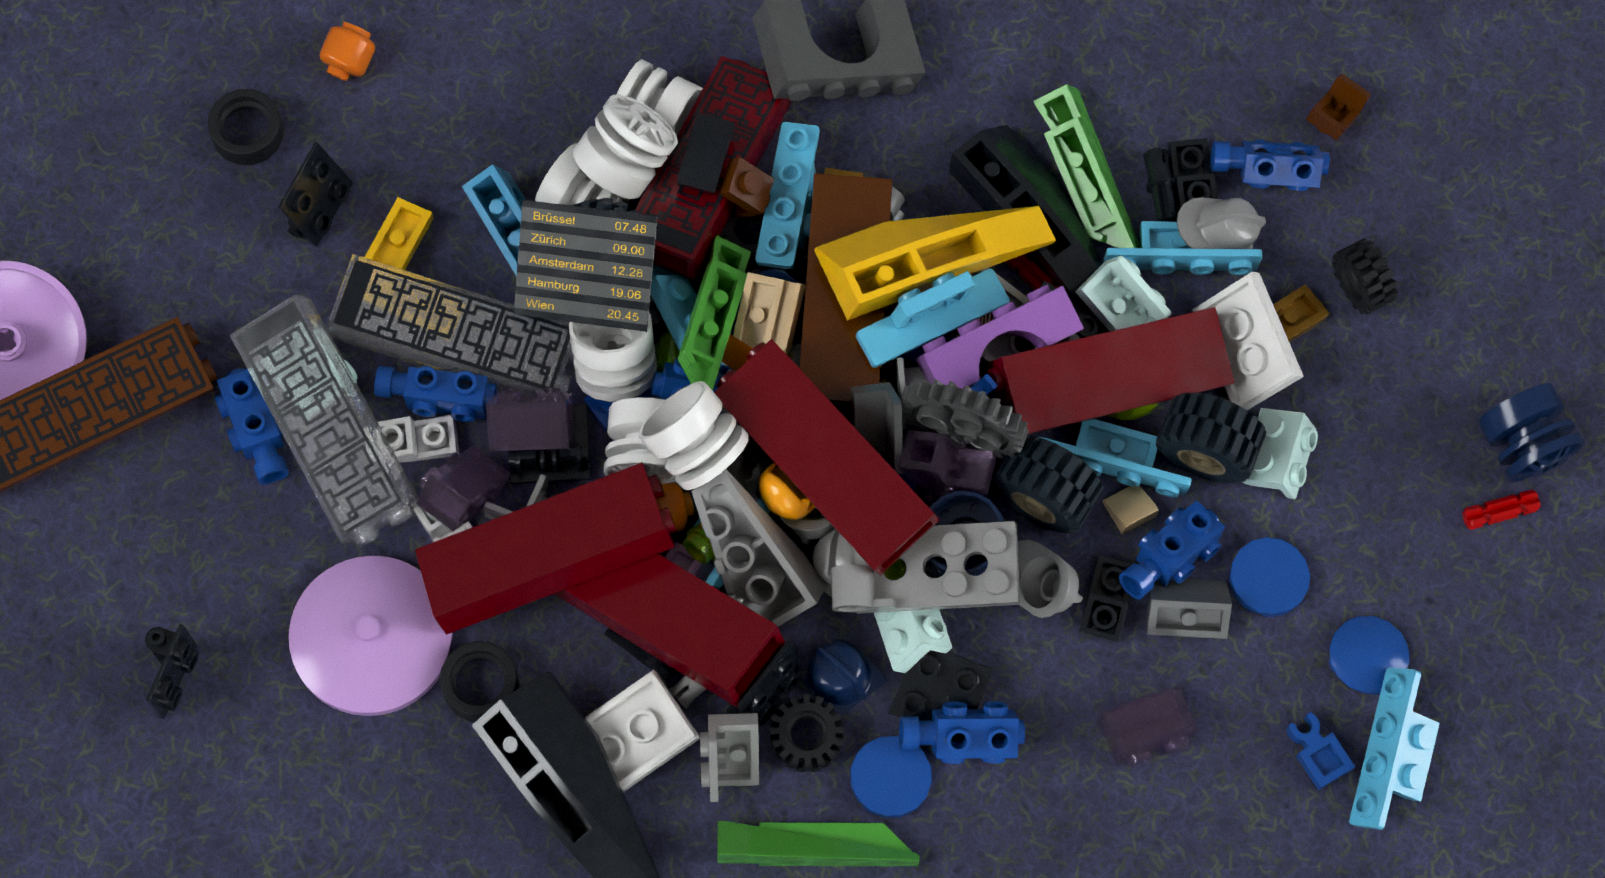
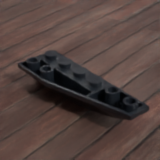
[949,125,1109,333]
[472,672,660,878]

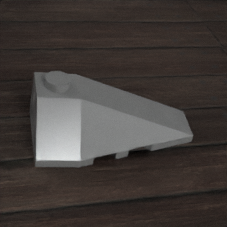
[691,469,827,627]

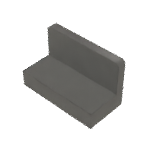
[850,382,903,474]
[1146,578,1232,639]

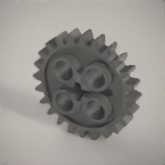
[900,379,1029,459]

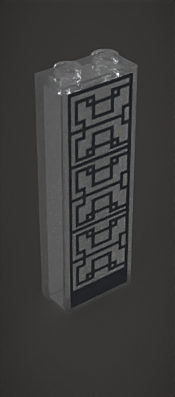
[327,254,574,406]
[230,294,422,547]

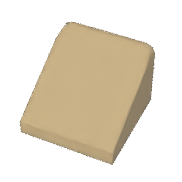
[1102,486,1159,535]

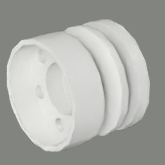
[616,59,703,136]
[573,94,678,199]
[535,143,630,206]
[569,313,657,402]
[639,381,748,490]
[604,397,677,484]

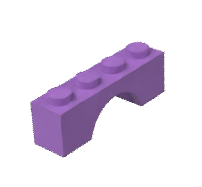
[915,284,1084,389]

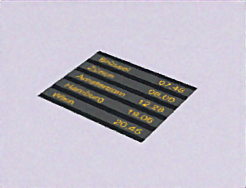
[514,200,657,332]

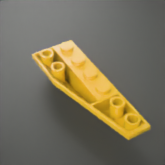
[814,206,1056,321]

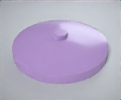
[0,261,88,400]
[289,556,453,716]

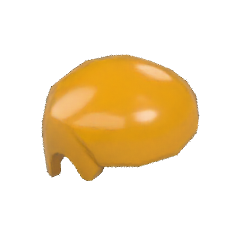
[758,463,815,520]

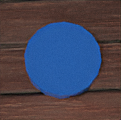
[1229,537,1310,617]
[850,736,932,818]

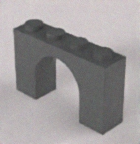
[752,0,926,101]

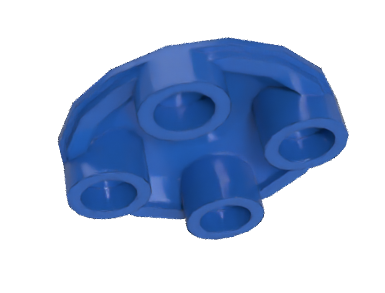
[1329,616,1409,695]

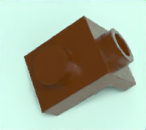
[1306,74,1371,141]
[719,157,774,218]

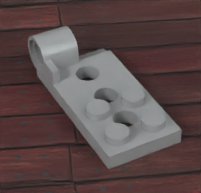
[831,521,1020,614]

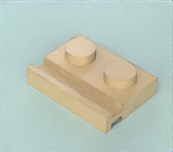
[733,272,806,357]

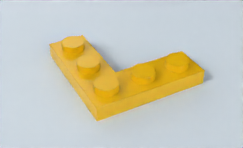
[360,197,468,347]

